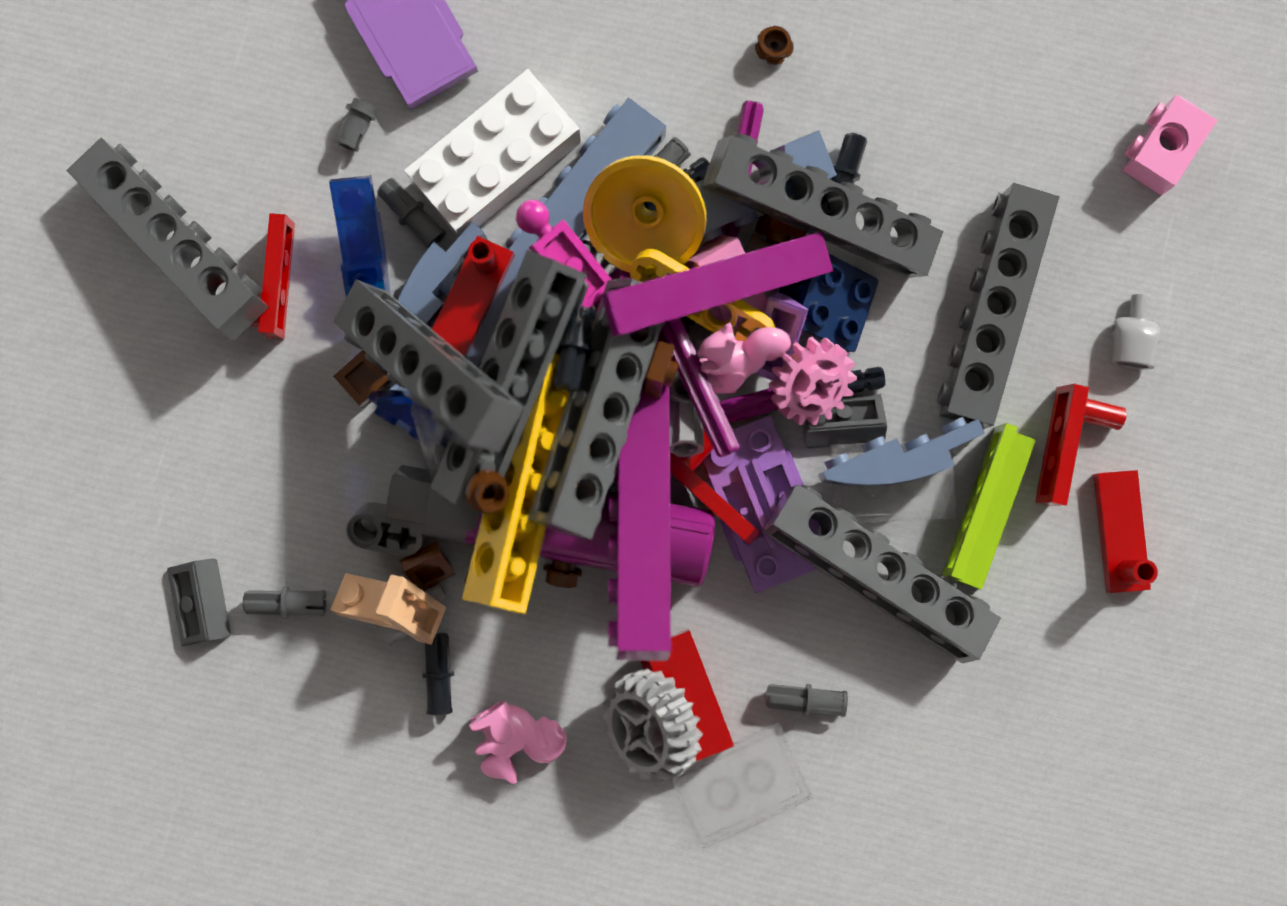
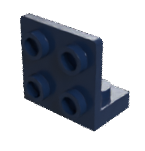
[779,253,879,352]

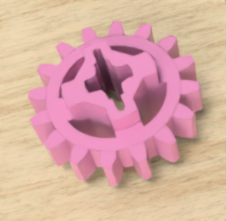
[768,337,857,425]

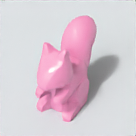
[697,323,791,393]
[469,700,567,784]

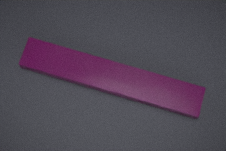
[601,232,833,337]

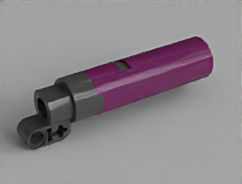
[346,461,716,587]

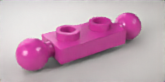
[516,200,612,316]

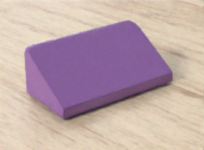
[754,292,808,381]

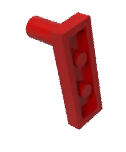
[249,213,295,340]
[432,235,515,357]
[1035,383,1127,506]
[670,429,760,545]
[1093,470,1158,593]

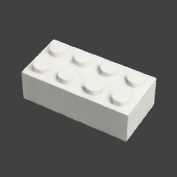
[404,69,581,237]

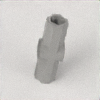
[669,335,704,457]

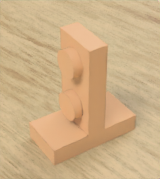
[330,573,446,645]

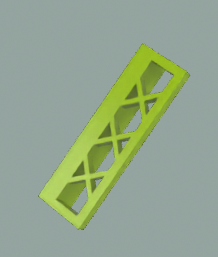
[941,423,1036,590]

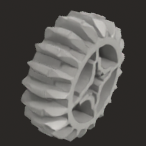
[602,669,703,783]

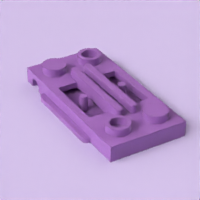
[345,0,478,110]
[702,415,820,593]

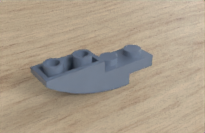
[398,222,488,329]
[818,417,985,487]

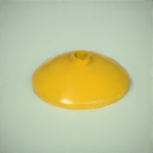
[583,155,706,276]

